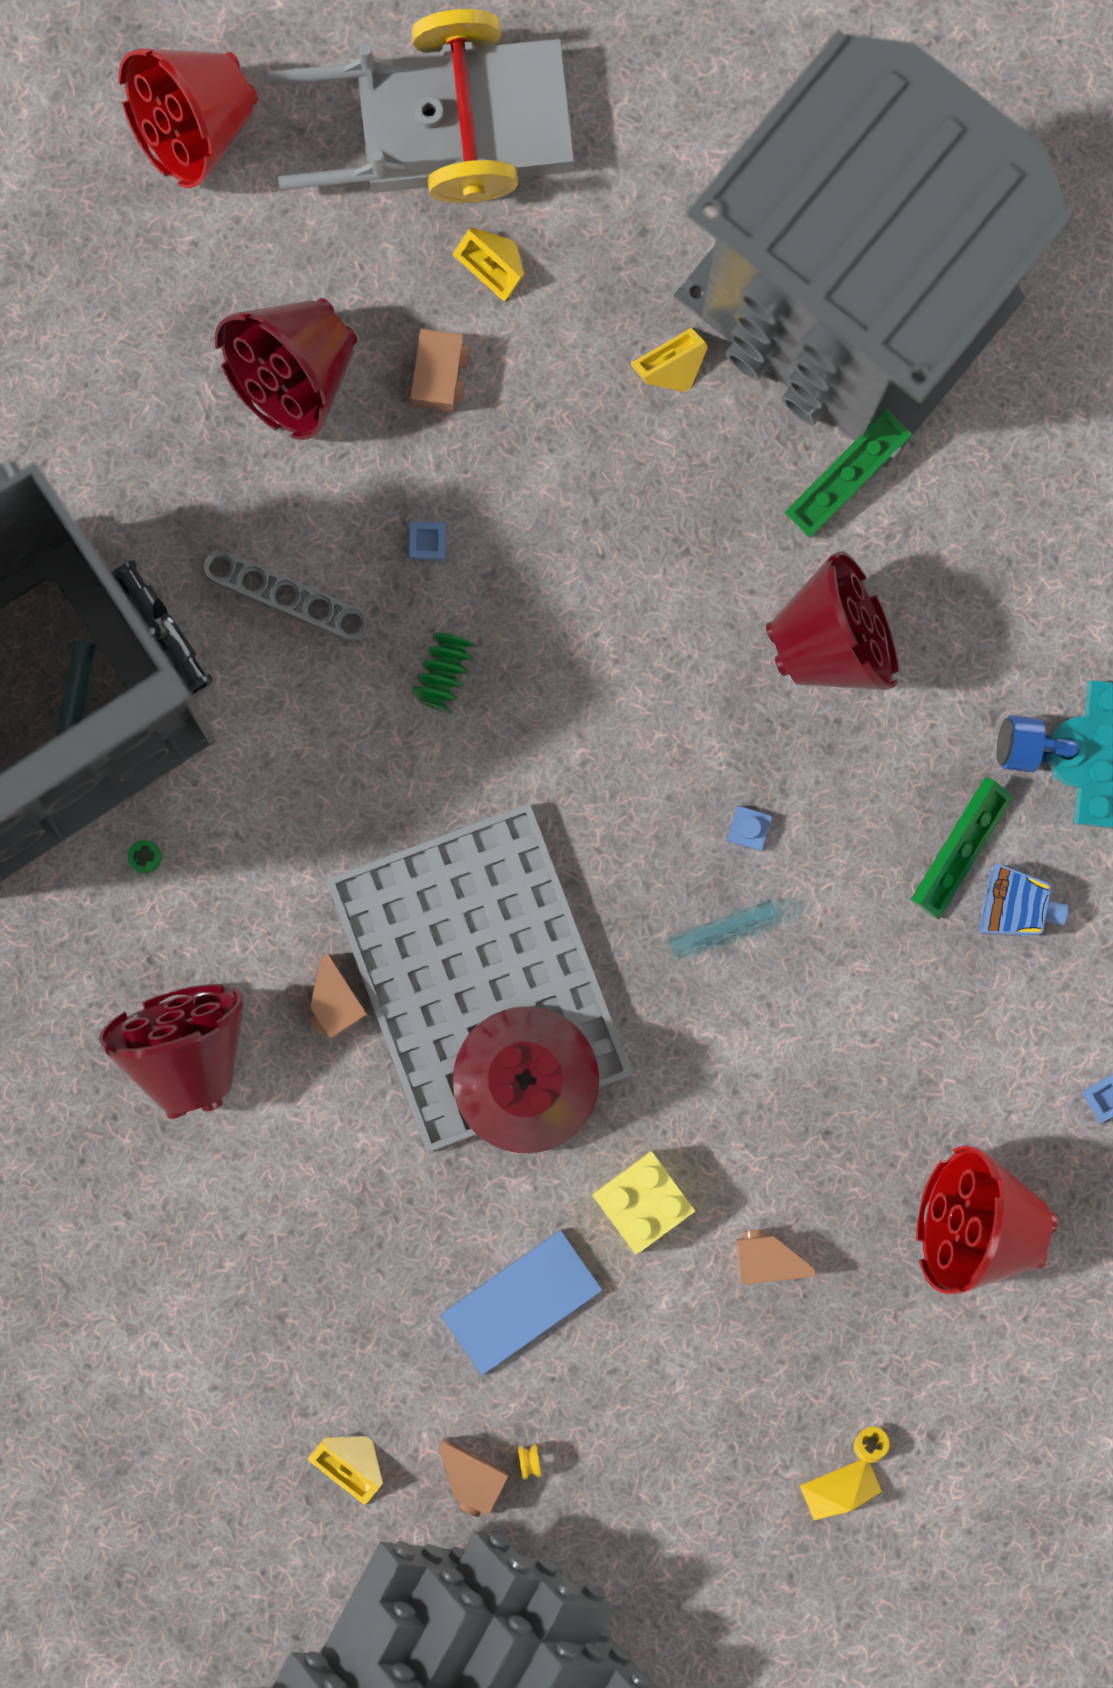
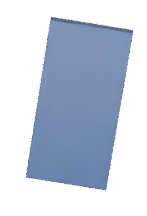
[440,1230,602,1375]

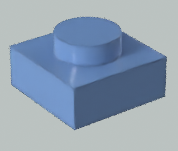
[409,522,446,561]
[727,806,772,852]
[1081,1074,1113,1124]

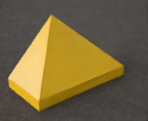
[452,227,524,302]
[630,328,708,392]
[307,1436,383,1505]
[800,1459,882,1520]

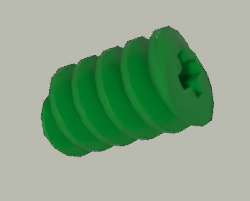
[412,633,477,714]

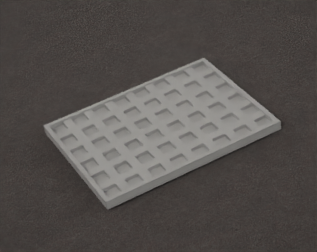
[326,803,633,1153]

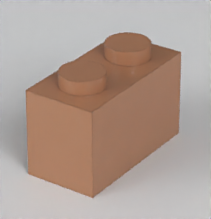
[410,329,470,412]

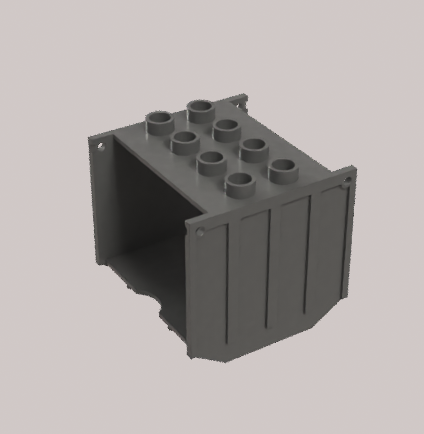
[674,30,1074,467]

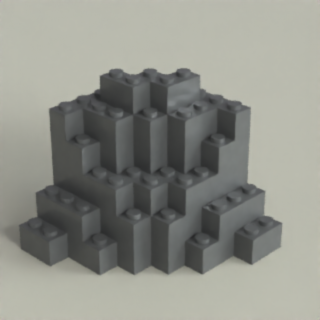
[242,1532,656,1688]

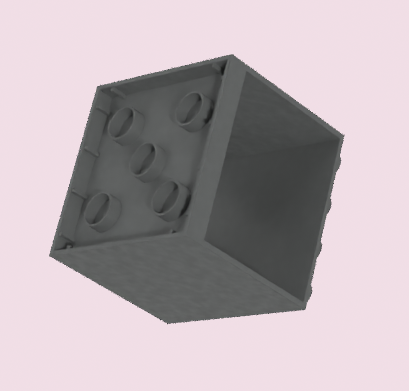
[0,460,215,882]

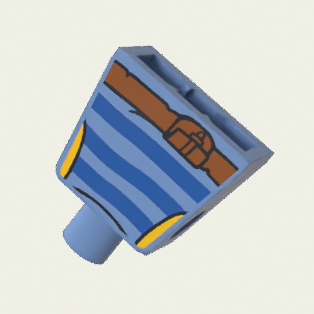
[978,864,1068,936]

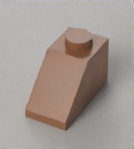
[309,953,369,1039]
[735,1229,816,1285]
[439,1438,509,1517]

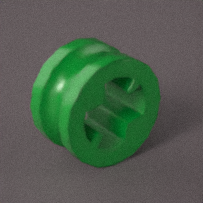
[127,840,162,873]

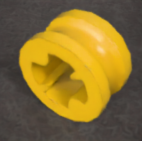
[854,1426,890,1463]
[518,1444,541,1480]

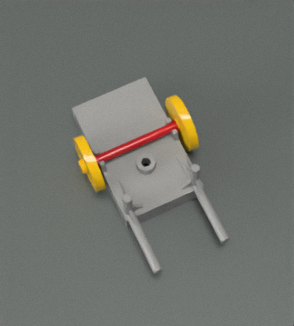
[268,9,574,203]

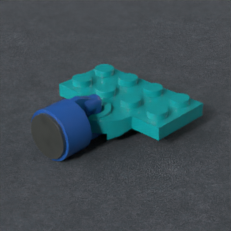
[997,680,1113,829]

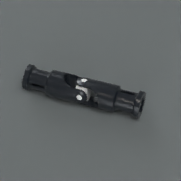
[110,560,213,696]

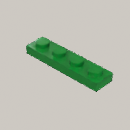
[784,409,912,538]
[910,777,1013,919]

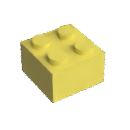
[592,1151,695,1255]

